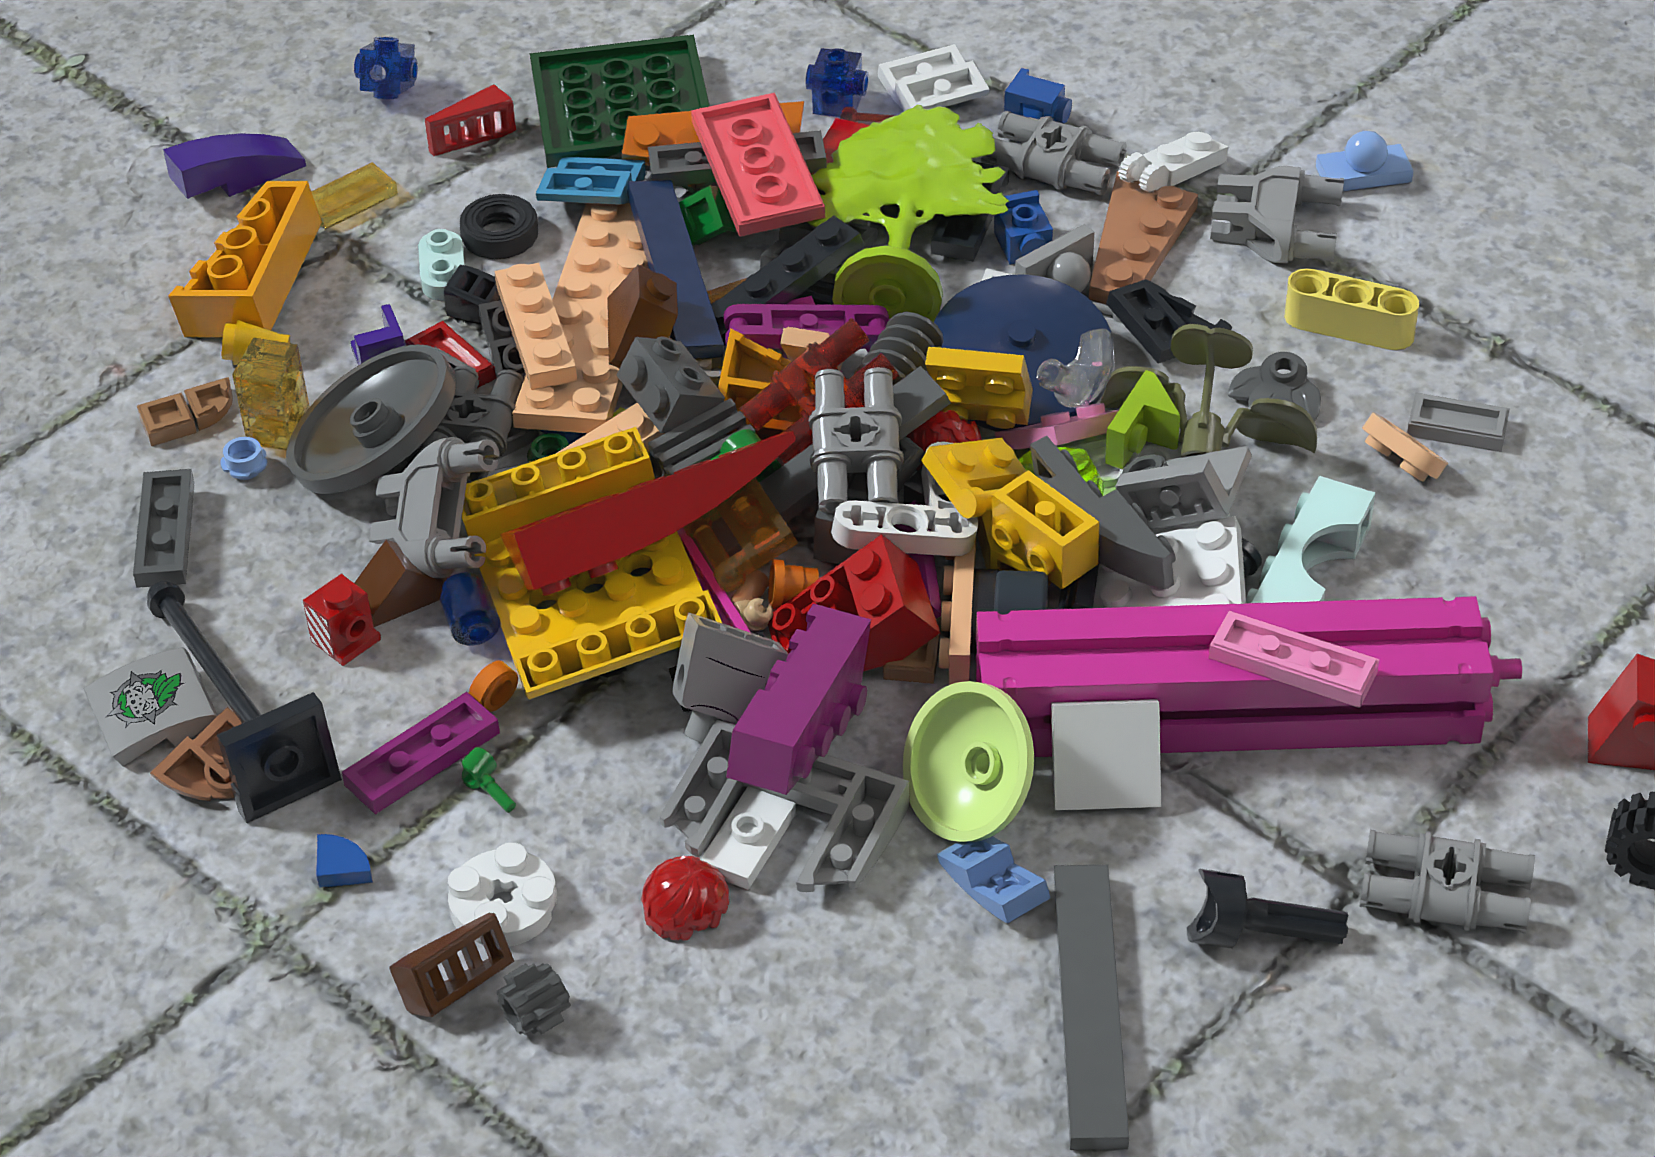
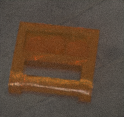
[683,478,798,592]

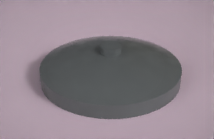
[286,344,456,494]

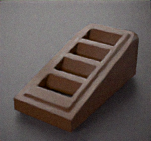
[389,912,514,1018]

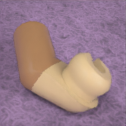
[730,570,773,632]

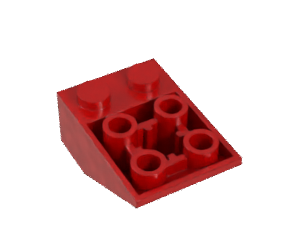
[768,534,940,671]

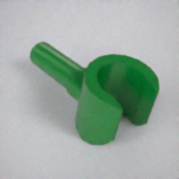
[462,747,516,813]

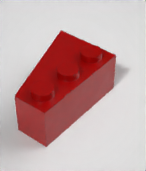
[1588,653,1655,770]

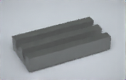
[648,398,756,476]

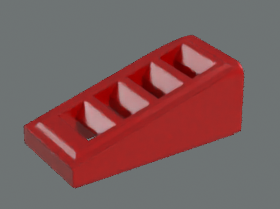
[425,84,516,156]

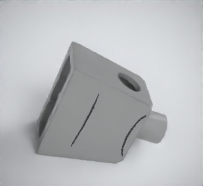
[672,612,789,743]

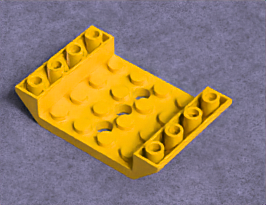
[462,427,722,699]

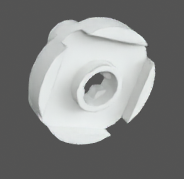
[448,843,557,946]

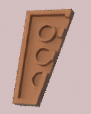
[1089,172,1198,304]

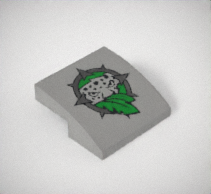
[83,647,218,767]

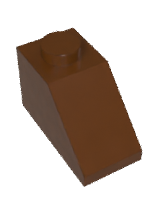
[607,264,678,369]

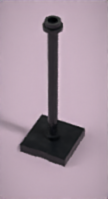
[147,581,342,823]

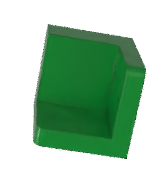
[678,185,737,245]

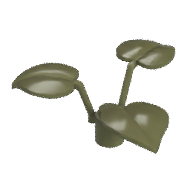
[1100,324,1318,457]

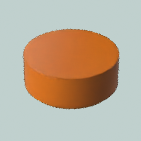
[468,660,518,712]

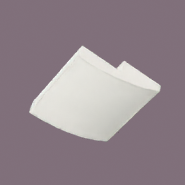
[878,44,989,111]

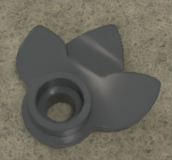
[1228,352,1321,422]

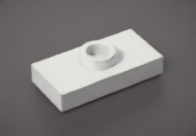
[700,786,796,890]

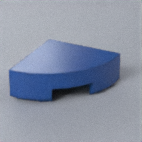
[316,834,373,888]

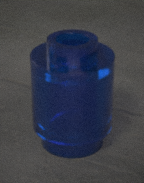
[440,572,501,646]

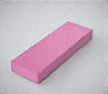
[1209,611,1380,708]

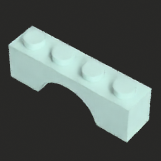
[1246,476,1375,603]

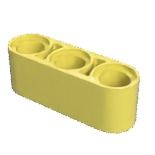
[1284,269,1419,350]

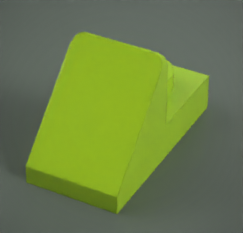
[1105,370,1180,469]

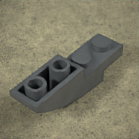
[1030,436,1176,590]

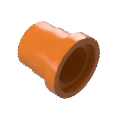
[768,559,819,609]

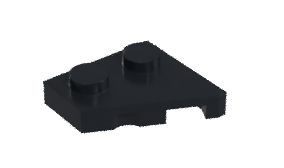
[1106,279,1232,364]

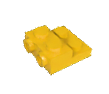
[925,347,1033,429]

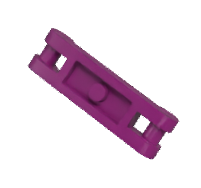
[724,304,889,353]

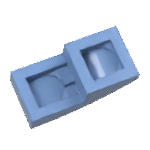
[937,836,1051,924]

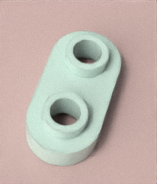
[418,229,465,301]

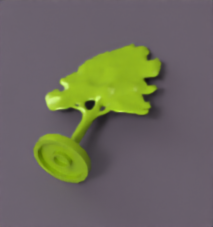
[807,105,1009,322]

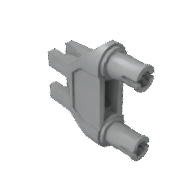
[1210,166,1344,264]
[369,437,499,579]

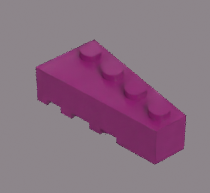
[726,604,871,795]

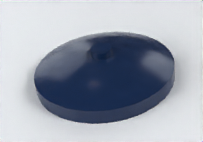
[933,274,1114,432]

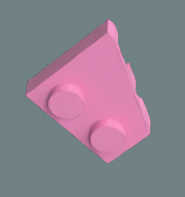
[995,403,1119,450]

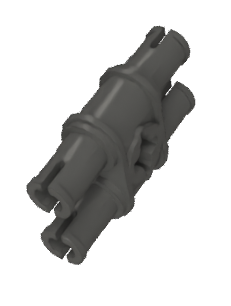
[417,366,524,484]

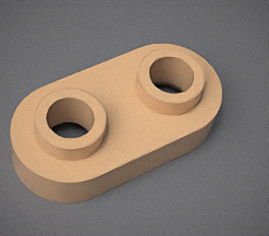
[1362,412,1448,482]

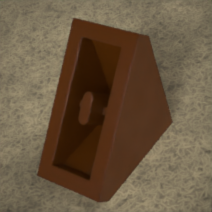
[354,539,459,627]

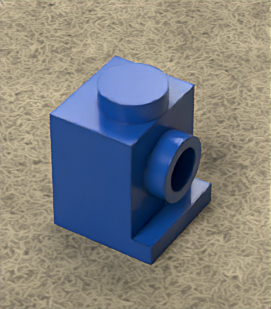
[1004,68,1072,124]
[994,190,1053,265]

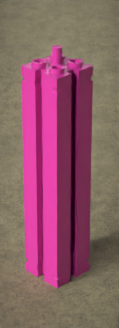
[976,596,1522,757]

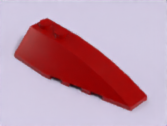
[500,431,796,596]

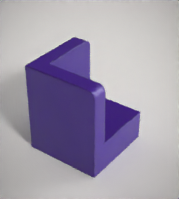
[351,304,405,365]

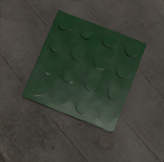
[529,34,710,168]

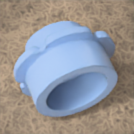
[220,437,267,480]

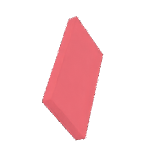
[691,93,825,237]

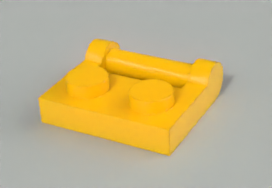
[921,438,1026,518]

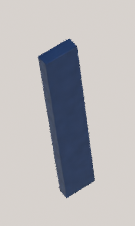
[627,180,724,359]

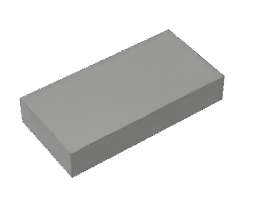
[1407,393,1510,452]

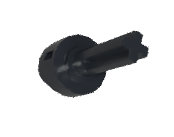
[1186,868,1348,949]

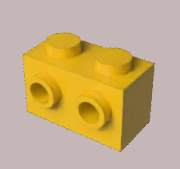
[991,470,1099,589]

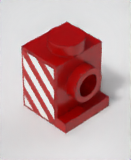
[303,573,381,666]

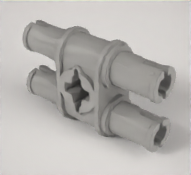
[981,111,1127,196]
[808,367,904,514]
[1359,829,1535,933]

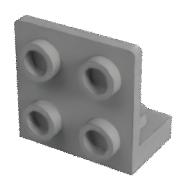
[1115,446,1252,529]

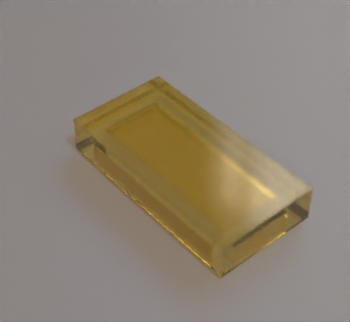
[311,162,398,230]

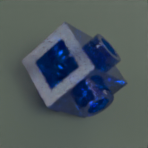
[354,37,418,100]
[805,48,869,119]

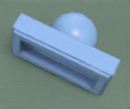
[1316,130,1413,191]

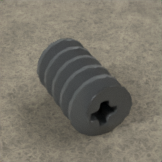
[852,312,944,401]

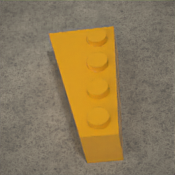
[168,181,322,337]

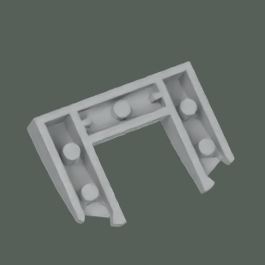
[660,719,910,892]

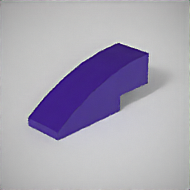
[163,133,306,199]

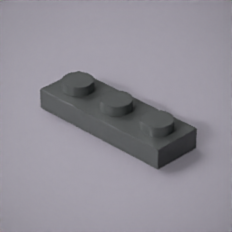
[133,469,195,588]

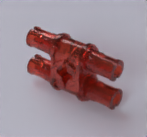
[739,318,899,464]

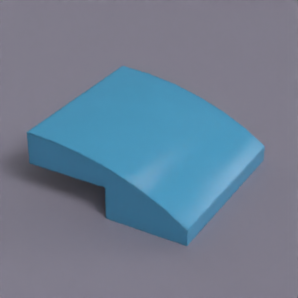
[536,157,647,204]

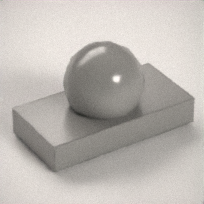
[1015,224,1095,293]

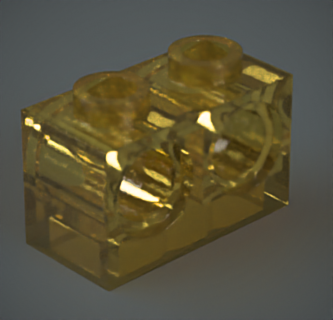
[232,338,310,451]

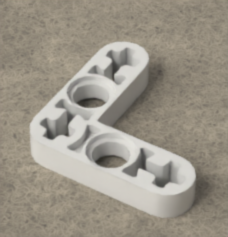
[831,442,978,556]

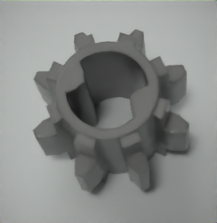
[496,963,571,1035]

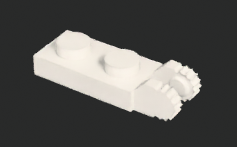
[1118,132,1228,193]

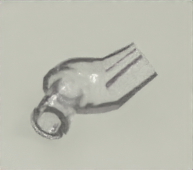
[1036,329,1115,408]

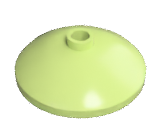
[903,681,1034,842]

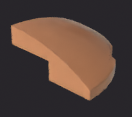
[150,707,242,801]

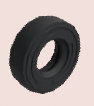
[460,194,538,259]

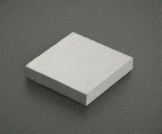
[1051,699,1161,810]

